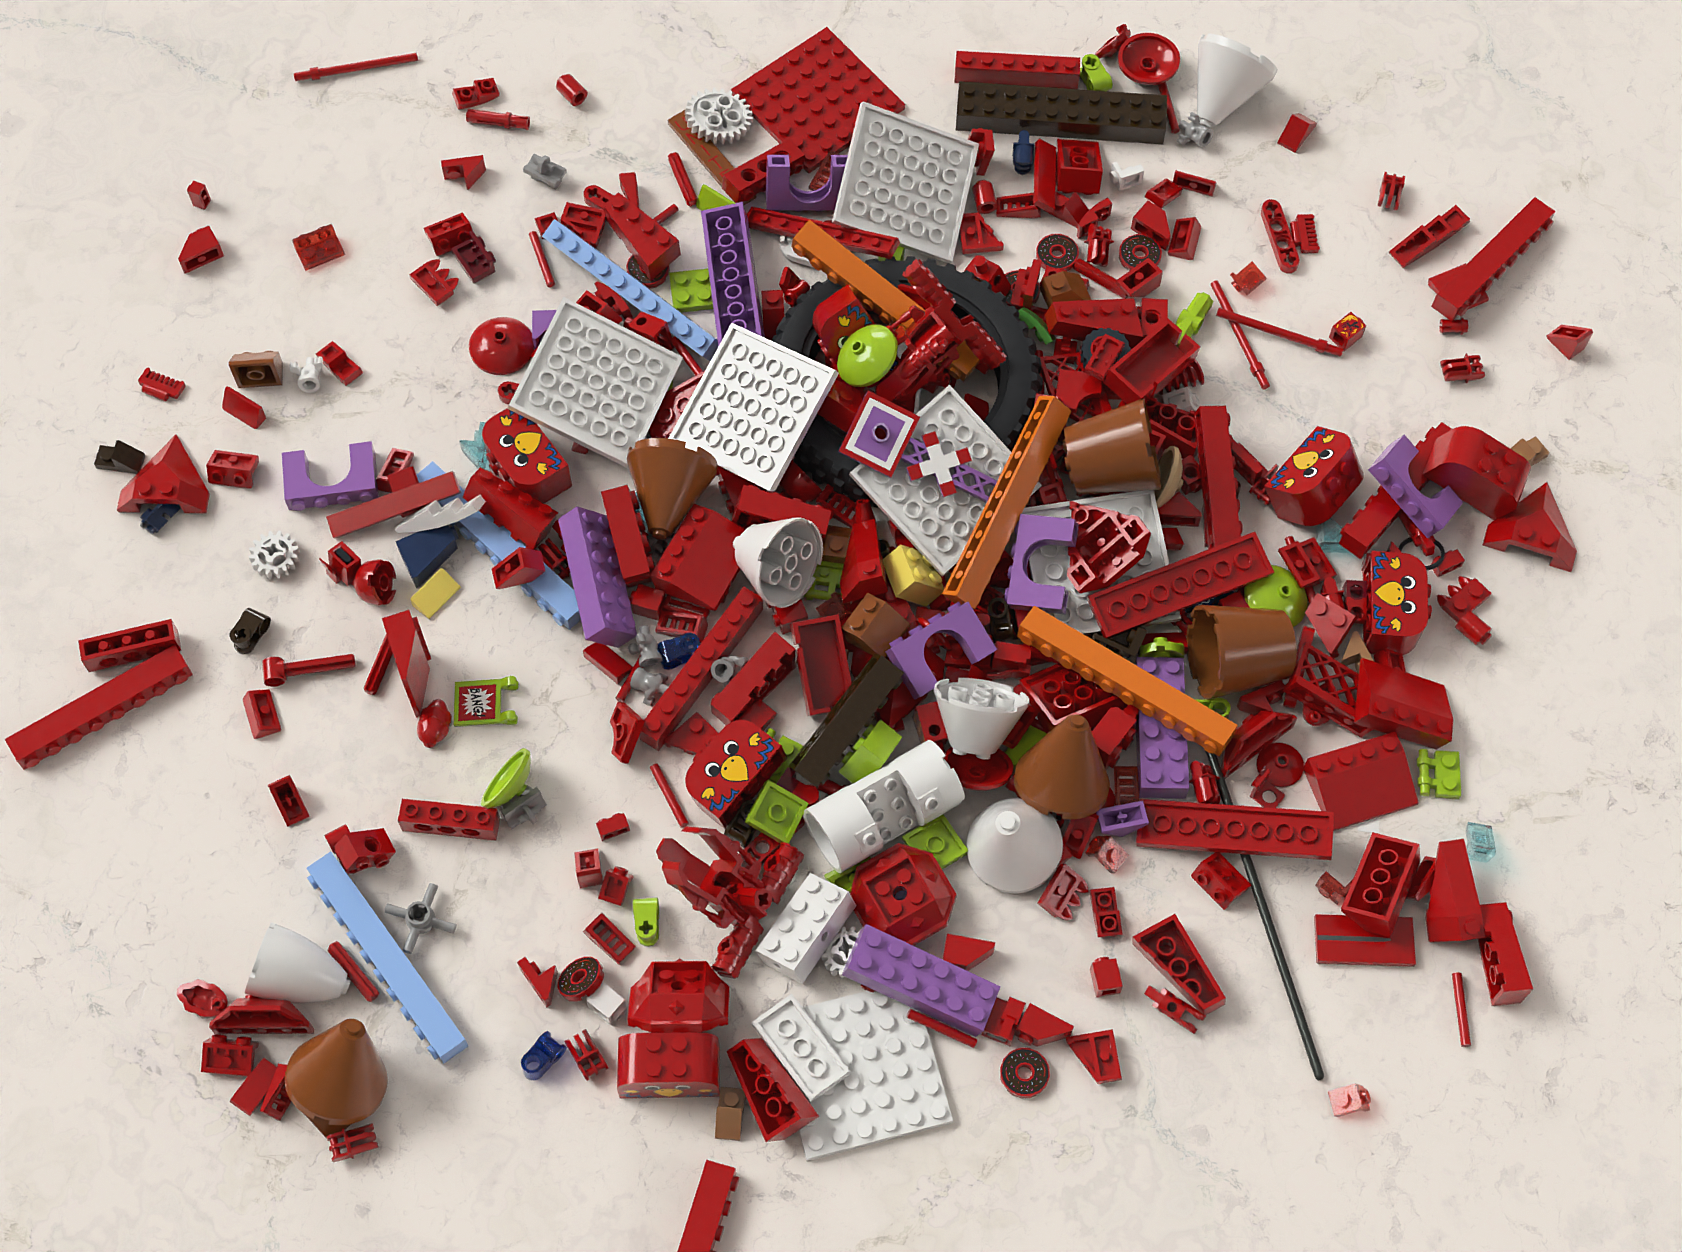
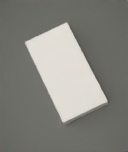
[752,994,851,1104]

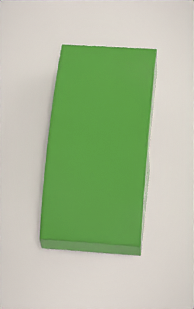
[1018,307,1056,345]

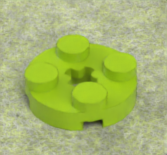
[1138,637,1185,660]

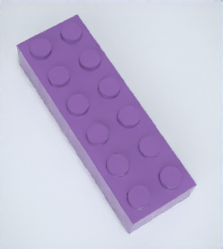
[558,506,637,648]
[1135,657,1189,799]
[842,924,1001,1037]

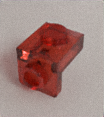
[1230,261,1267,295]
[816,592,852,621]
[1085,836,1129,873]
[1315,871,1353,905]
[1328,1083,1371,1117]

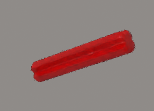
[668,152,698,206]
[1073,258,1128,299]
[364,634,393,695]
[327,941,380,1002]

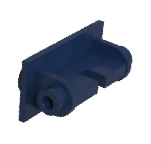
[140,504,181,535]

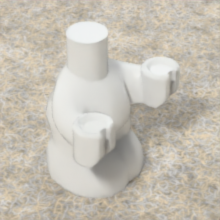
[290,356,323,393]

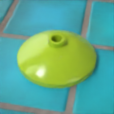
[837,325,898,387]
[1244,565,1308,627]
[481,748,531,809]

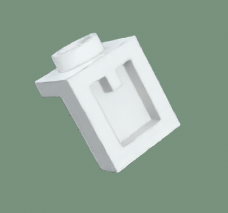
[1109,162,1144,191]
[1163,387,1200,411]

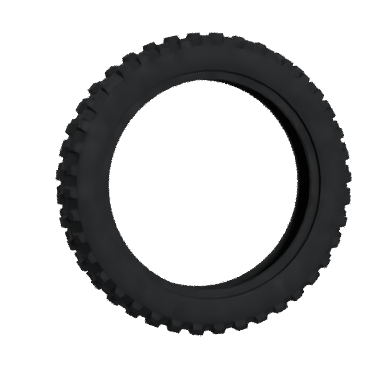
[772,256,1043,508]

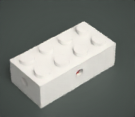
[755,873,857,984]

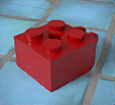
[1092,705,1139,770]

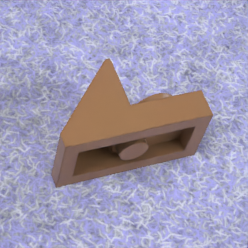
[1510,436,1550,466]
[1341,631,1374,674]
[715,1087,745,1141]

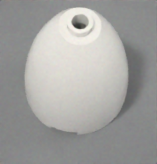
[245,922,351,1003]

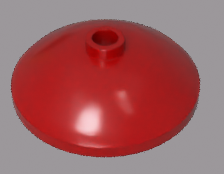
[1118,33,1180,85]
[469,317,534,375]
[944,747,1013,791]

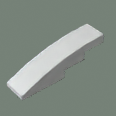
[395,495,486,533]

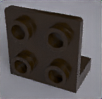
[1092,626,1147,658]

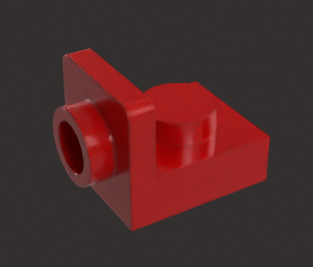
[598,866,633,906]

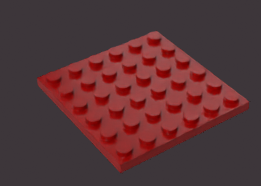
[731,27,905,174]

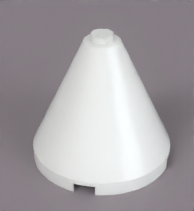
[1197,34,1278,128]
[966,798,1063,894]

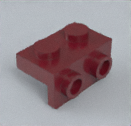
[451,231,496,284]

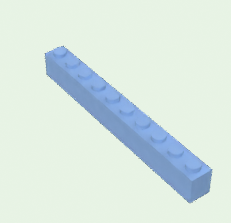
[542,219,719,361]
[416,461,581,630]
[307,851,468,1064]

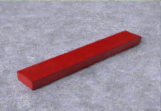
[326,471,461,539]

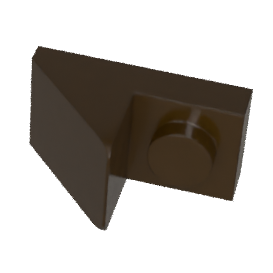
[94,440,145,474]

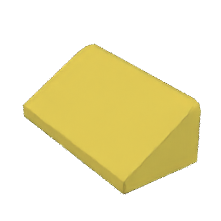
[410,568,461,619]

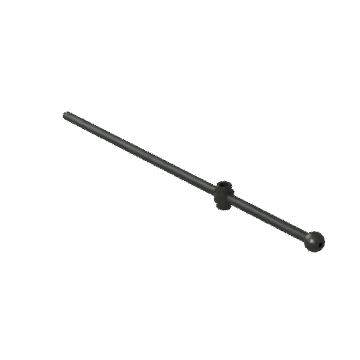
[1205,751,1324,1080]

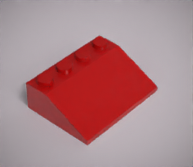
[650,504,745,611]
[382,610,431,718]
[1354,658,1453,750]
[1019,663,1128,734]
[1303,732,1419,831]

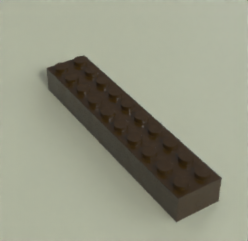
[955,81,1167,145]

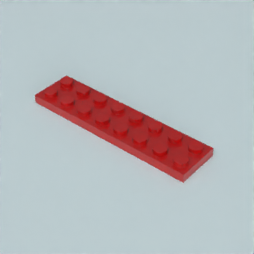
[1086,532,1274,639]
[1136,799,1334,860]

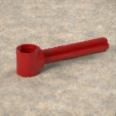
[262,654,356,687]

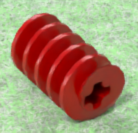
[1159,360,1205,395]

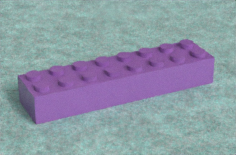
[701,202,765,346]

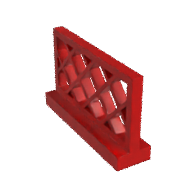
[1040,350,1112,435]
[1283,642,1373,738]

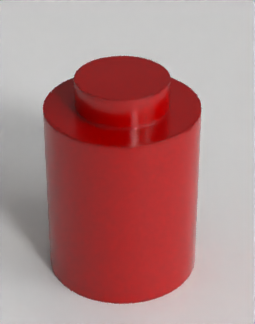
[556,74,588,106]
[972,180,998,214]
[1455,610,1492,646]

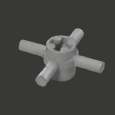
[384,883,457,954]

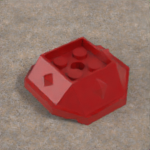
[850,843,957,946]
[627,958,730,1033]

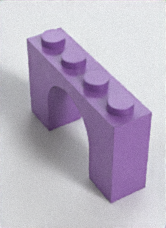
[766,155,848,212]
[1368,434,1463,538]
[282,441,379,511]
[1004,514,1079,615]
[885,602,997,700]

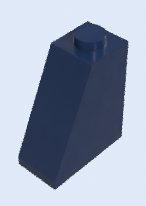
[395,525,459,588]

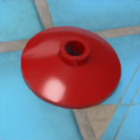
[1256,743,1304,787]

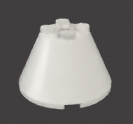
[733,518,823,608]
[934,678,1029,759]

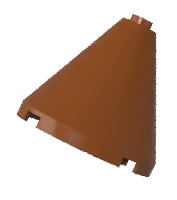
[627,438,718,540]
[1014,714,1110,819]
[285,1019,388,1125]

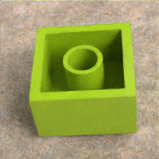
[839,719,902,783]

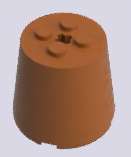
[1062,399,1162,494]
[1186,605,1297,699]

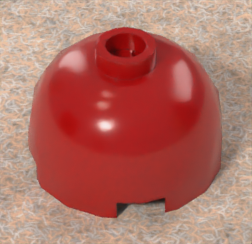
[779,460,822,503]
[353,559,396,605]

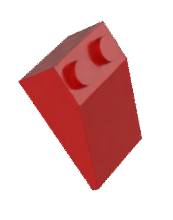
[1056,139,1103,195]

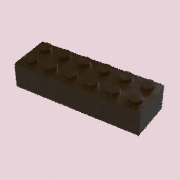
[789,654,904,787]

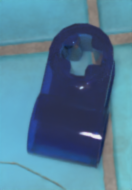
[657,633,700,670]
[521,1031,567,1080]

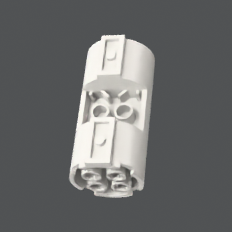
[803,740,965,873]

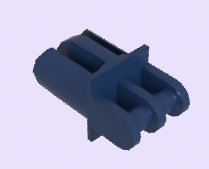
[1012,130,1035,175]

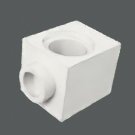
[586,981,627,1025]

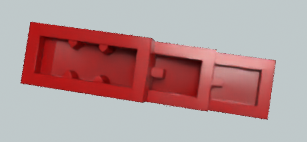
[1389,205,1470,268]

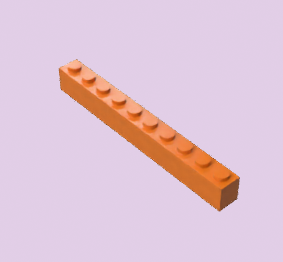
[791,219,980,382]
[942,396,1071,609]
[1017,606,1238,757]

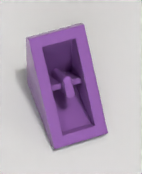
[532,310,557,349]
[1096,801,1149,837]

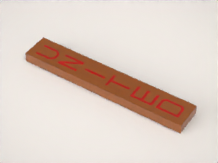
[668,110,757,205]

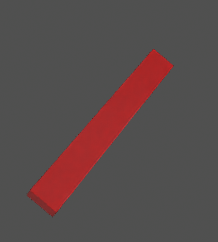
[747,206,900,259]

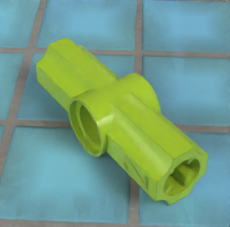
[1175,292,1214,347]

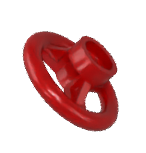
[917,617,952,651]

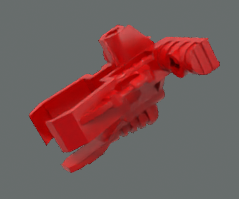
[875,259,1006,404]
[656,826,804,979]

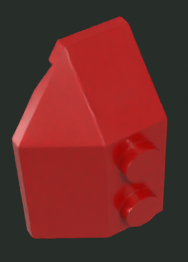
[1221,711,1297,779]
[209,995,314,1034]

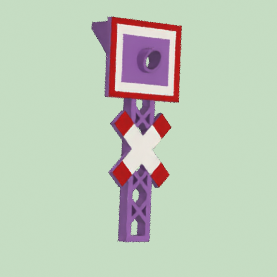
[838,390,997,503]

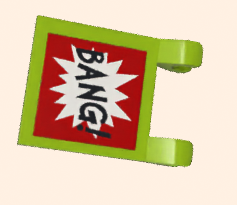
[453,676,519,727]

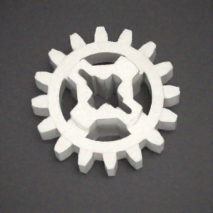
[249,531,300,579]
[821,927,860,980]

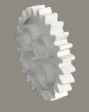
[685,88,753,145]

